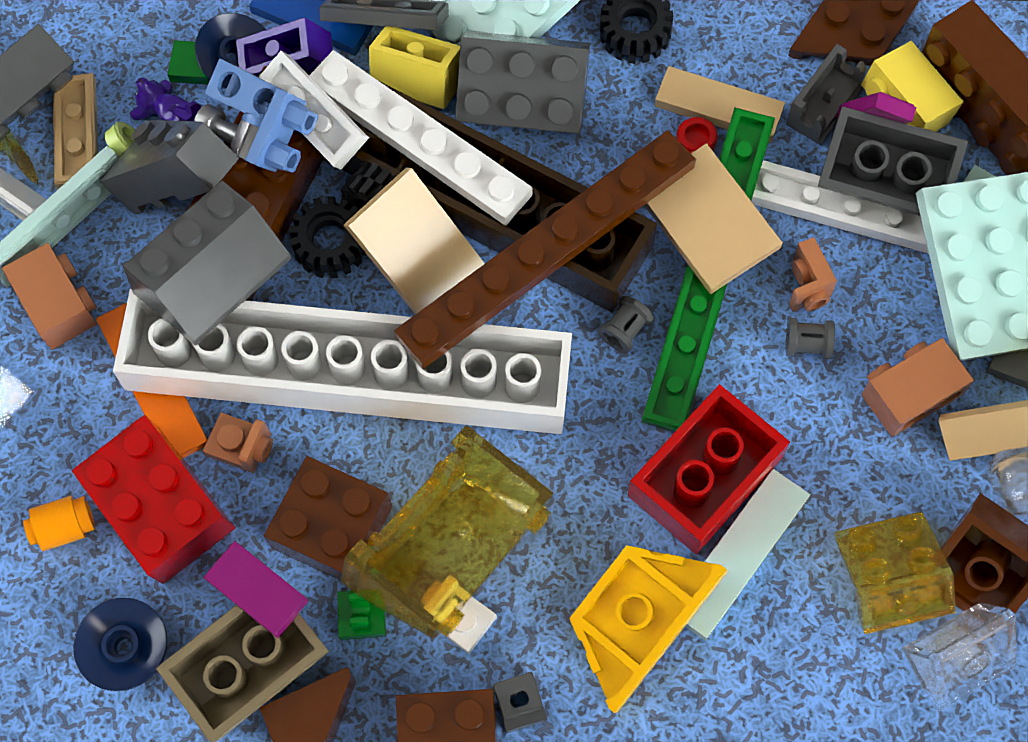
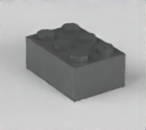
[455,31,591,134]

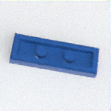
[249,0,374,56]

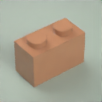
[2,243,97,350]
[861,338,974,437]

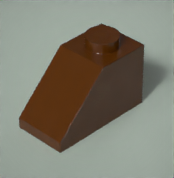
[259,667,356,742]

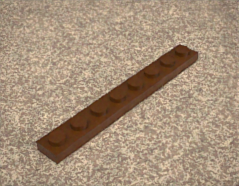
[394,130,696,370]

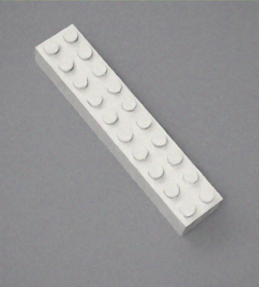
[113,289,572,434]

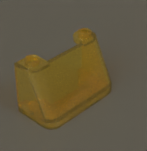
[341,425,553,639]

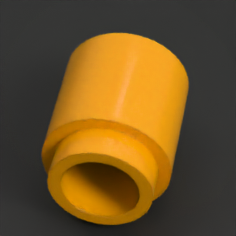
[23,495,96,552]

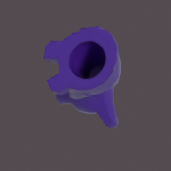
[129,78,201,121]

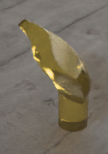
[0,131,39,184]

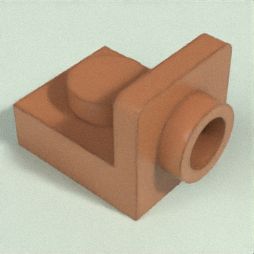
[789,237,837,312]
[202,412,273,473]

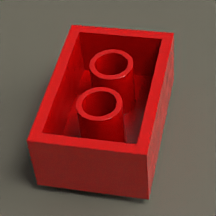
[628,384,790,555]
[71,414,236,584]

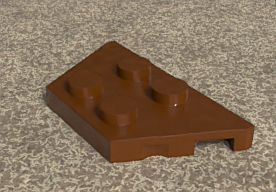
[788,0,919,66]

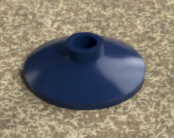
[195,13,266,88]
[73,598,167,691]

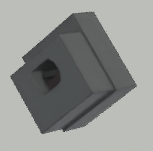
[493,672,547,734]

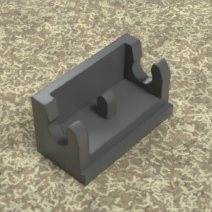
[786,44,866,145]

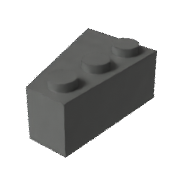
[99,120,239,214]

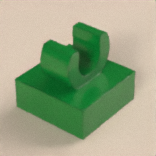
[337,588,387,640]

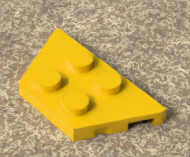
[569,545,728,713]

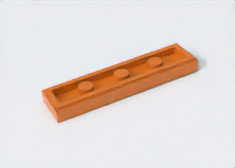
[95,303,208,458]

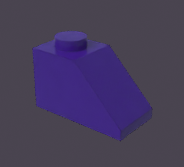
[236,17,333,77]

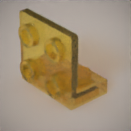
[835,512,955,634]

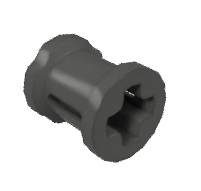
[597,296,654,354]
[785,318,835,359]

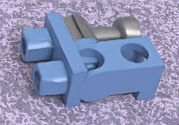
[194,58,318,173]

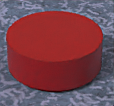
[676,117,718,153]

